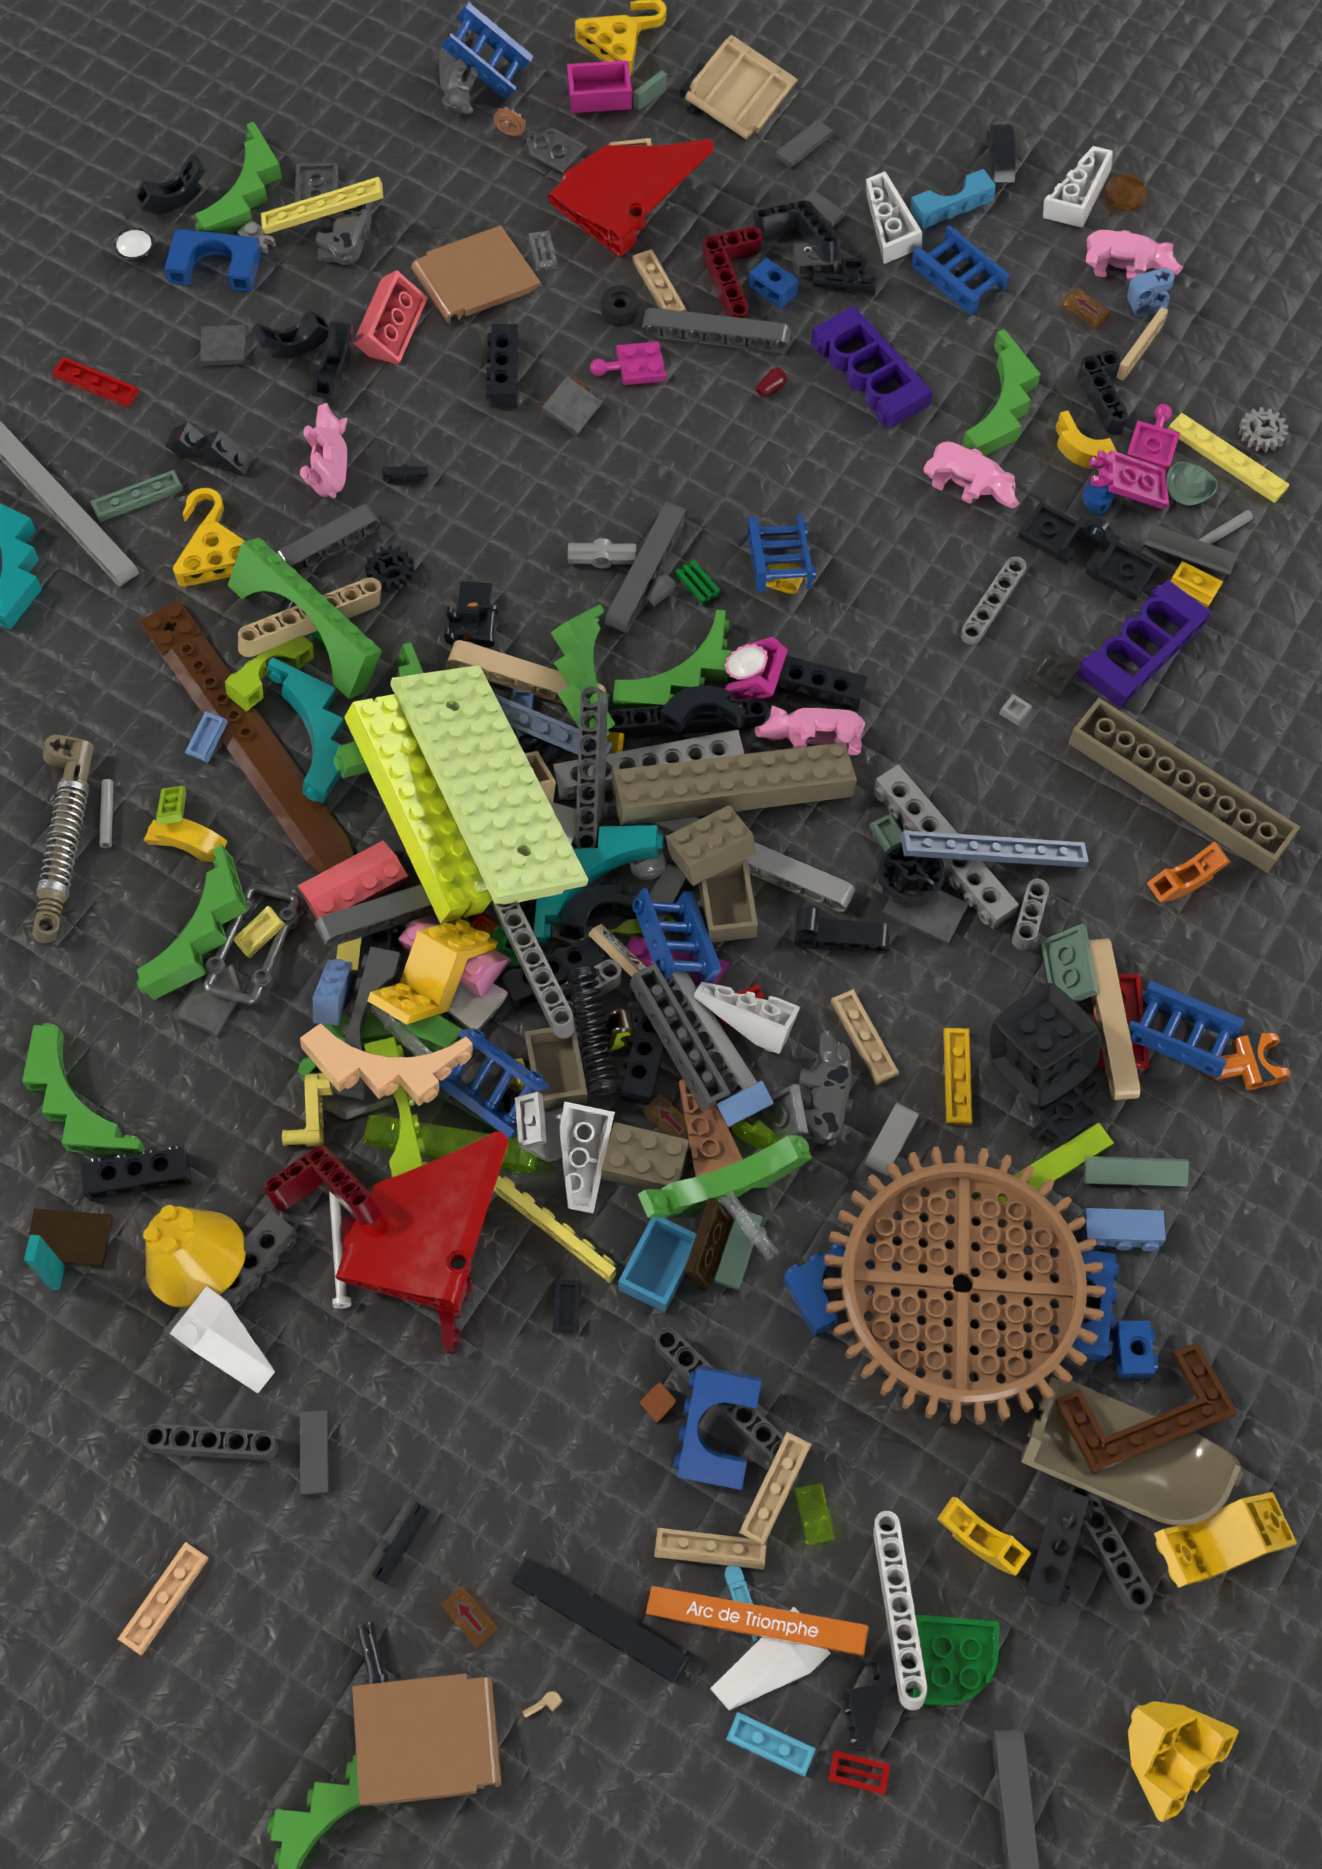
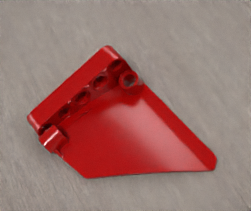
[547,139,714,257]
[335,1131,509,1313]

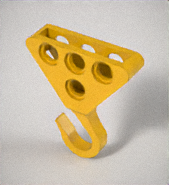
[575,0,666,76]
[173,488,244,587]

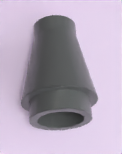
[644,574,677,608]

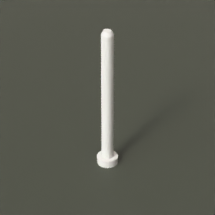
[329,1191,351,1309]

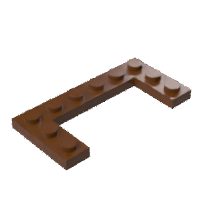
[1055,1343,1238,1475]

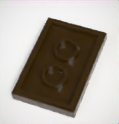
[684,1198,731,1291]
[24,1209,113,1267]

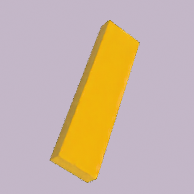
[943,1028,973,1126]

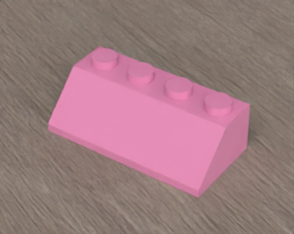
[398,914,511,998]

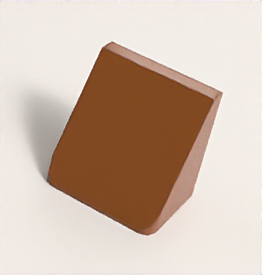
[639,1382,677,1423]

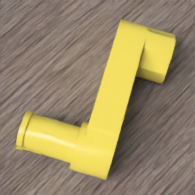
[282,1073,334,1147]

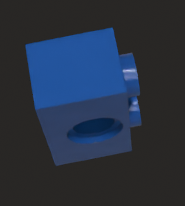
[749,258,799,309]
[1113,1321,1158,1380]

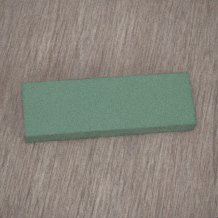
[714,1209,763,1290]

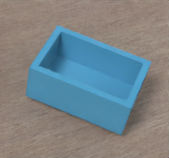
[618,1218,696,1313]

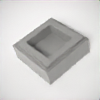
[999,694,1032,726]

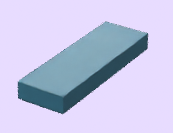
[726,1712,816,1777]

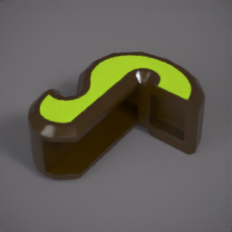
[581,1008,635,1053]

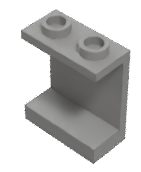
[515,1092,563,1162]

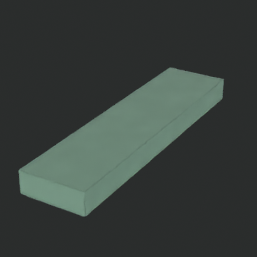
[90,470,184,522]
[1084,1156,1189,1186]

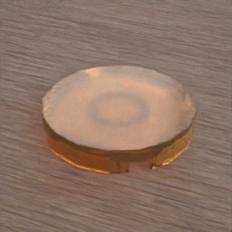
[1105,174,1147,211]

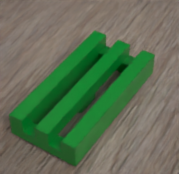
[675,559,721,606]

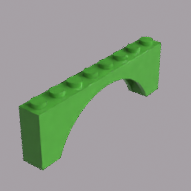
[228,538,382,699]

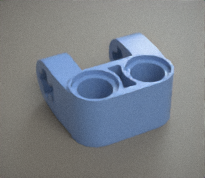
[1127,268,1174,317]

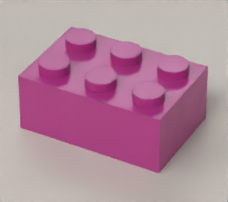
[567,60,632,113]

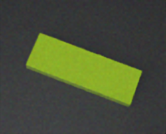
[156,786,186,825]

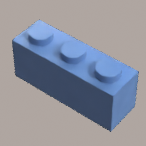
[313,959,352,1025]
[1081,1208,1166,1251]

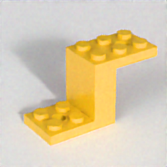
[367,919,498,1025]
[1154,1492,1297,1588]

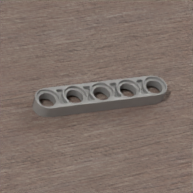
[961,557,1026,645]

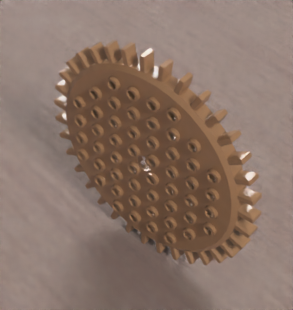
[822,1145,1106,1424]

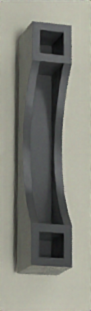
[330,947,401,1100]

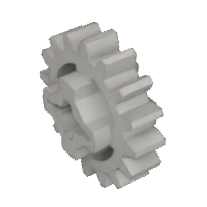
[1239,407,1288,452]

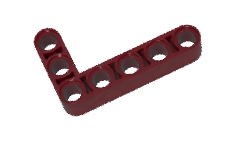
[703,226,762,319]
[263,1146,380,1225]

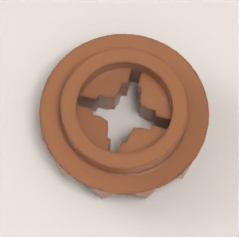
[494,107,526,136]

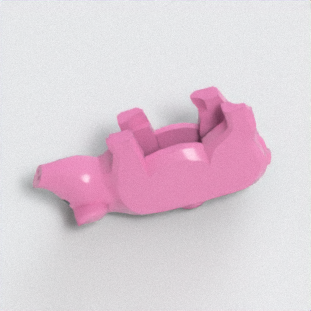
[1085,230,1183,281]
[300,403,348,499]
[924,441,1020,508]
[754,706,865,755]

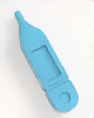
[724,1566,758,1641]

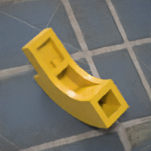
[1056,411,1117,470]
[144,818,228,862]
[937,1497,1031,1576]

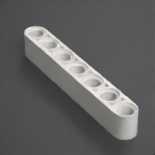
[873,1511,927,1710]

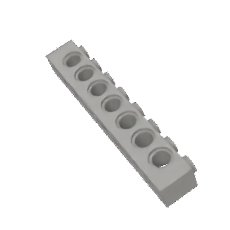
[553,730,744,800]
[874,764,1019,930]

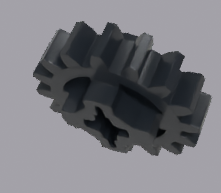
[365,545,415,592]

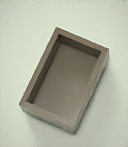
[666,805,756,886]
[699,859,758,942]
[525,1027,588,1111]
[601,1122,689,1189]

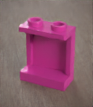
[725,637,788,700]

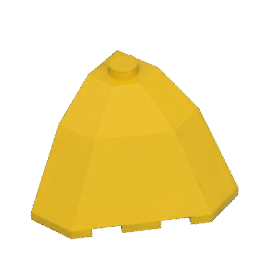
[1128,1701,1239,1822]

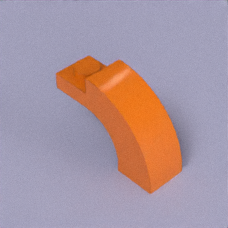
[1147,842,1230,903]

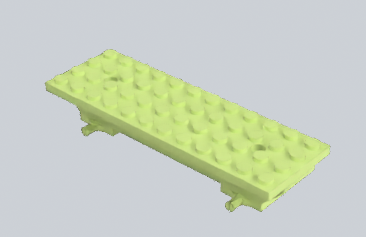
[390,665,588,905]

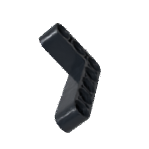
[753,200,840,262]

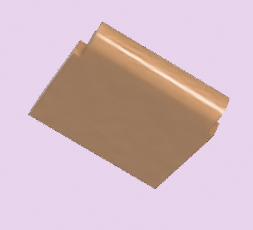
[411,225,541,324]
[352,1674,502,1806]

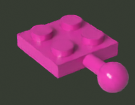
[590,341,666,385]
[1127,404,1180,472]

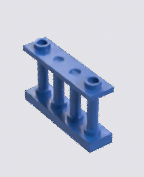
[441,2,533,100]
[911,225,1010,315]
[748,514,816,592]
[632,888,722,983]
[1128,981,1245,1078]
[438,1028,550,1138]

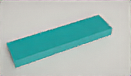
[24,1235,65,1291]

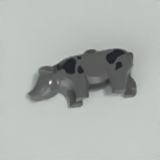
[316,180,373,265]
[799,1030,853,1146]

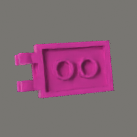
[1089,450,1169,510]

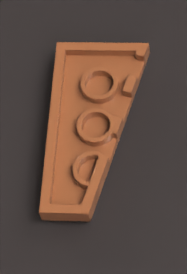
[679,1079,743,1177]

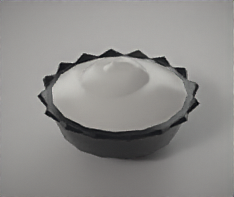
[113,227,155,262]

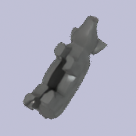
[439,31,478,114]

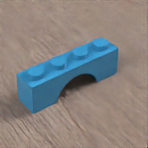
[909,169,996,229]

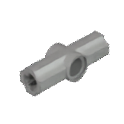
[568,538,636,569]

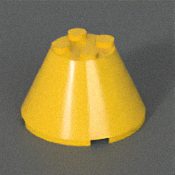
[143,1205,246,1308]

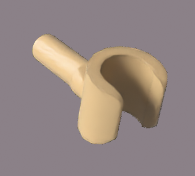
[523,1691,563,1718]

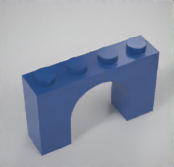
[165,229,262,292]
[783,1236,900,1336]
[1050,1250,1119,1363]
[673,1365,762,1490]

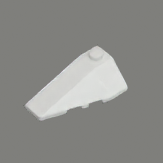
[693,982,800,1054]
[559,1102,615,1213]
[170,1286,275,1393]
[710,1607,830,1711]

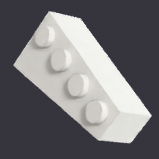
[1043,146,1113,228]
[866,171,922,264]

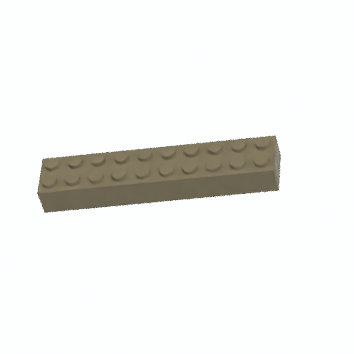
[1068,698,1300,874]
[611,742,857,826]

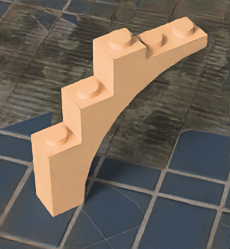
[300,1023,473,1106]

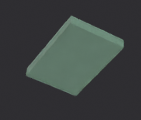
[1041,924,1099,1003]

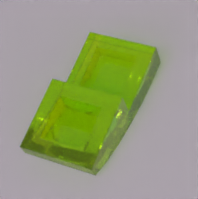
[730,1119,778,1149]
[795,1483,834,1545]

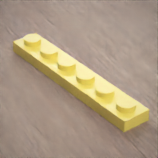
[261,177,384,234]
[1168,413,1290,503]
[494,1176,616,1283]

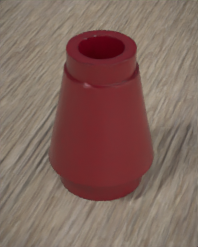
[755,367,788,398]

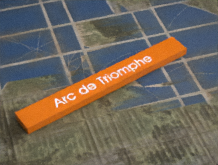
[646,1586,869,1656]

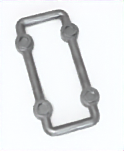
[204,883,300,1005]

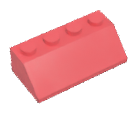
[353,270,428,364]
[298,841,408,920]

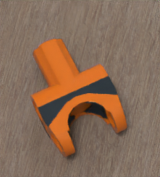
[1212,1033,1291,1090]

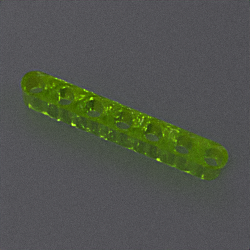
[362,1115,538,1173]

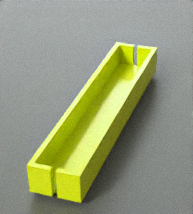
[344,694,493,924]

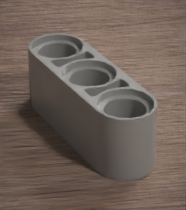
[1012,879,1049,951]
[560,959,621,1013]
[864,1103,920,1176]

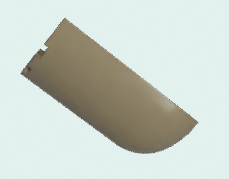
[1021,1373,1243,1526]

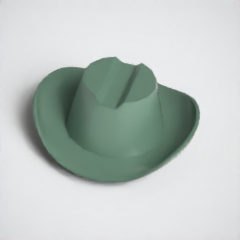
[1167,462,1218,505]

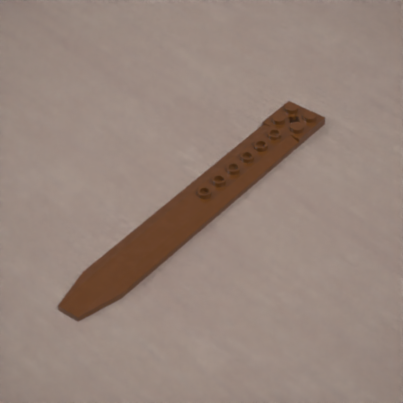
[139,599,354,874]

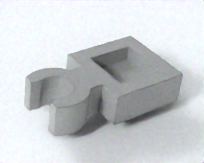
[237,220,276,253]

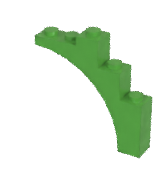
[613,610,731,710]
[298,1005,463,1083]
[267,1755,360,1869]

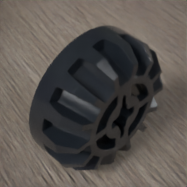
[878,842,945,907]

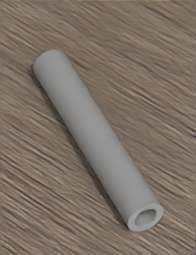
[1198,510,1253,545]
[99,779,114,848]

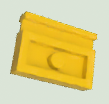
[1171,561,1223,608]

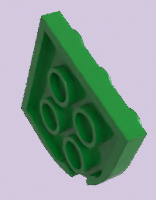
[912,1615,999,1706]

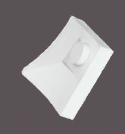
[447,984,508,1030]

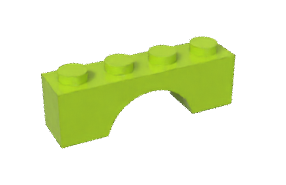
[225,635,314,711]

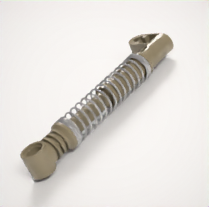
[32,735,94,944]

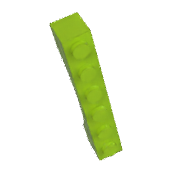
[364,1037,428,1177]

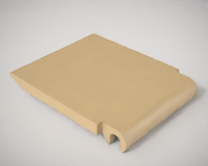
[685,35,798,140]

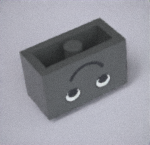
[792,243,839,278]

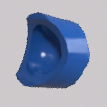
[1082,482,1114,515]

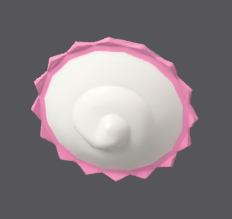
[724,644,768,681]

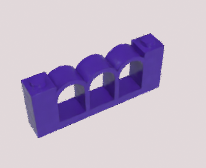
[811,305,933,429]
[1078,580,1211,709]

